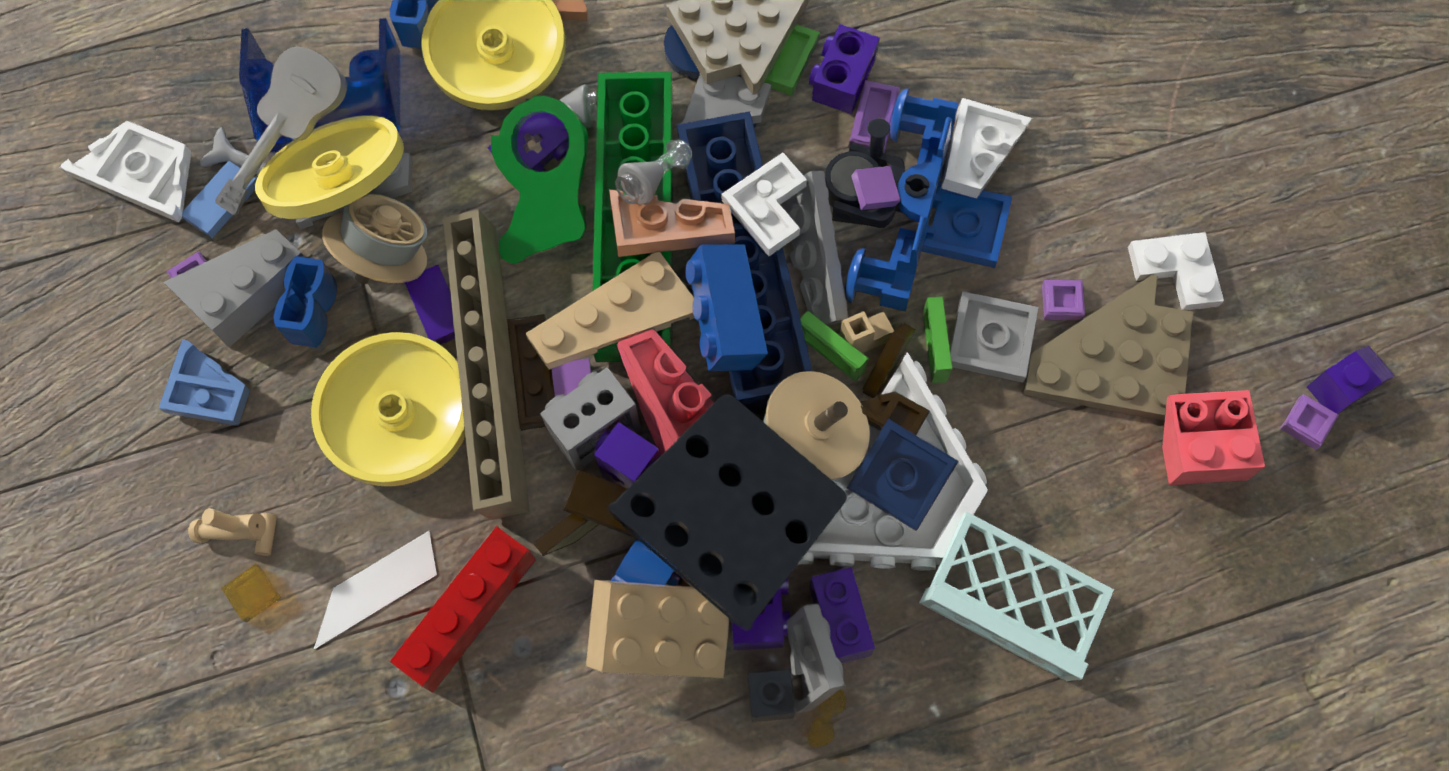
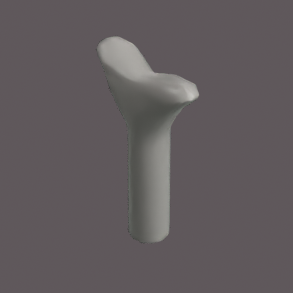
[200,127,266,175]

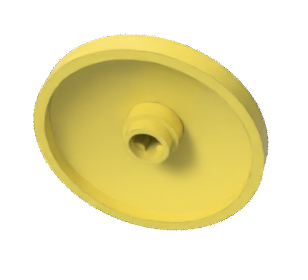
[421,0,566,110]
[255,116,404,219]
[311,332,465,486]

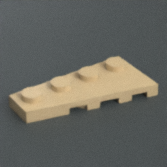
[526,252,694,369]

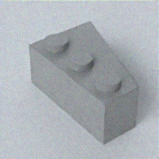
[164,229,304,347]

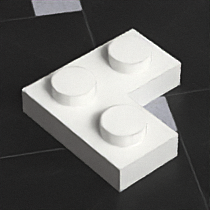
[722,153,807,256]
[1128,232,1224,310]

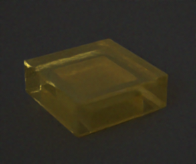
[221,564,281,623]

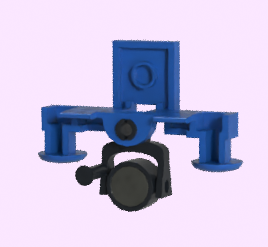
[825,89,1012,312]

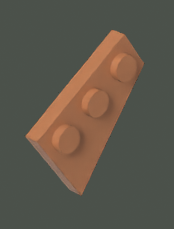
[609,190,735,257]

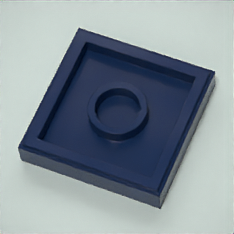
[846,419,959,531]

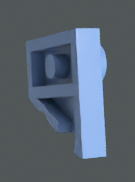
[159,340,250,426]

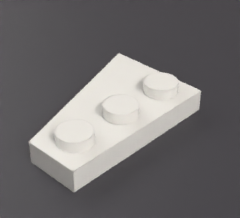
[941,98,1032,198]

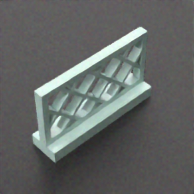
[919,512,1114,681]

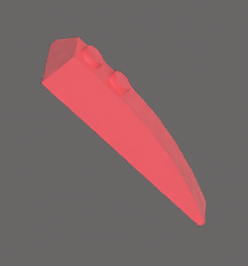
[617,329,714,455]

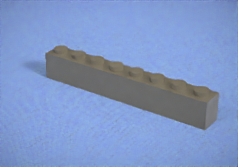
[443,209,530,520]

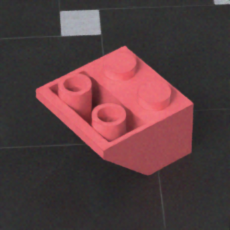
[1162,390,1265,485]

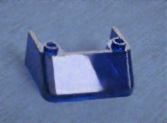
[239,18,400,152]

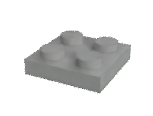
[950,291,1038,383]

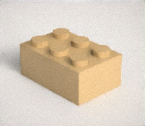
[586,580,729,678]

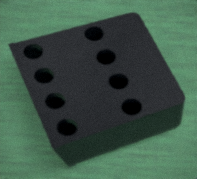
[607,395,846,631]

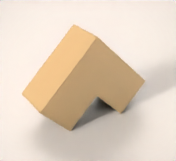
[840,311,894,353]

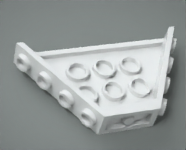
[798,352,988,571]

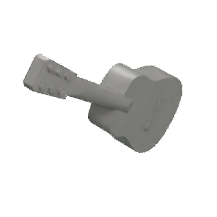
[215,46,347,215]

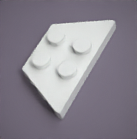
[59,121,192,222]

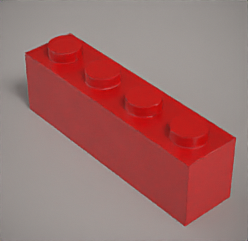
[389,526,536,693]

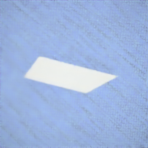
[314,531,437,649]

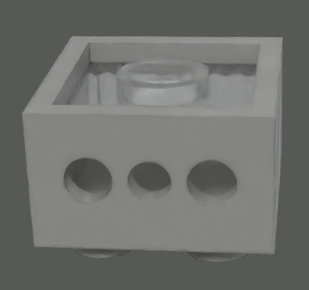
[540,367,641,472]

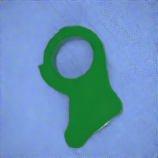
[491,96,588,264]

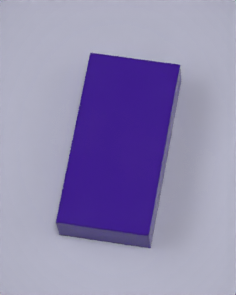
[405,265,455,345]

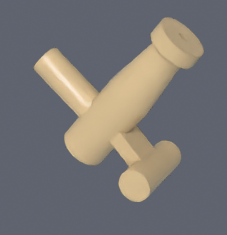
[188,508,277,556]

